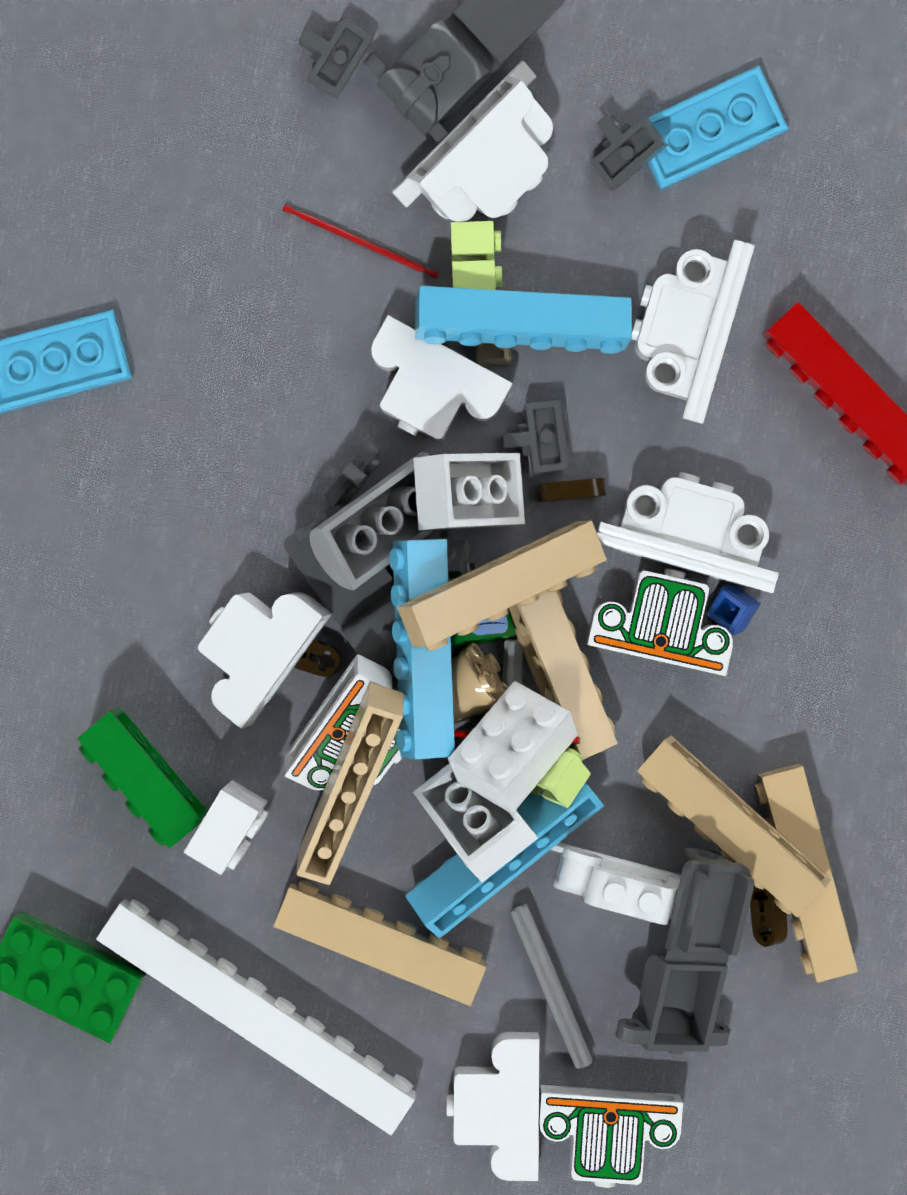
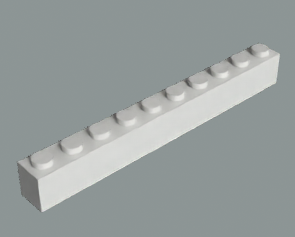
[96,899,416,1136]

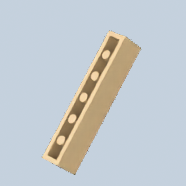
[397,520,607,651]
[508,589,618,760]
[296,682,404,885]
[637,735,831,918]
[754,763,858,983]
[273,881,487,1007]

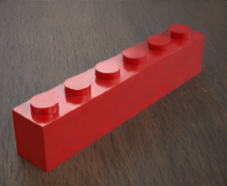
[763,302,907,486]

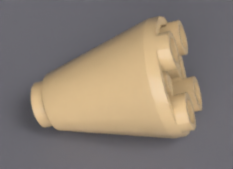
[451,642,508,722]

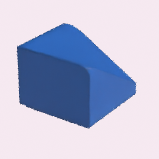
[706,584,761,635]

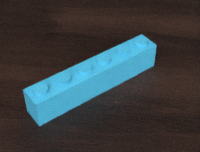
[415,286,632,354]
[389,539,455,760]
[405,782,604,939]

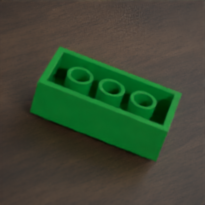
[77,707,208,849]
[0,911,147,1044]

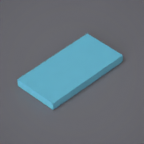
[631,65,789,191]
[0,310,133,414]

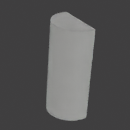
[309,452,434,590]

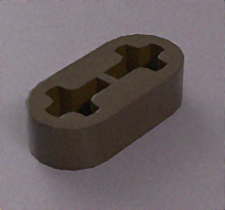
[538,478,606,502]
[294,640,341,677]
[750,885,788,947]

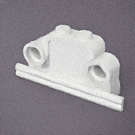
[392,61,553,222]
[632,240,755,424]
[597,472,779,593]
[550,842,681,925]

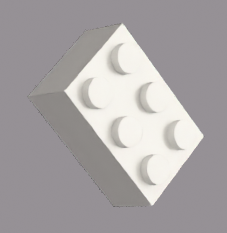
[413,453,525,530]
[448,681,578,814]
[413,763,538,882]
[184,780,269,875]

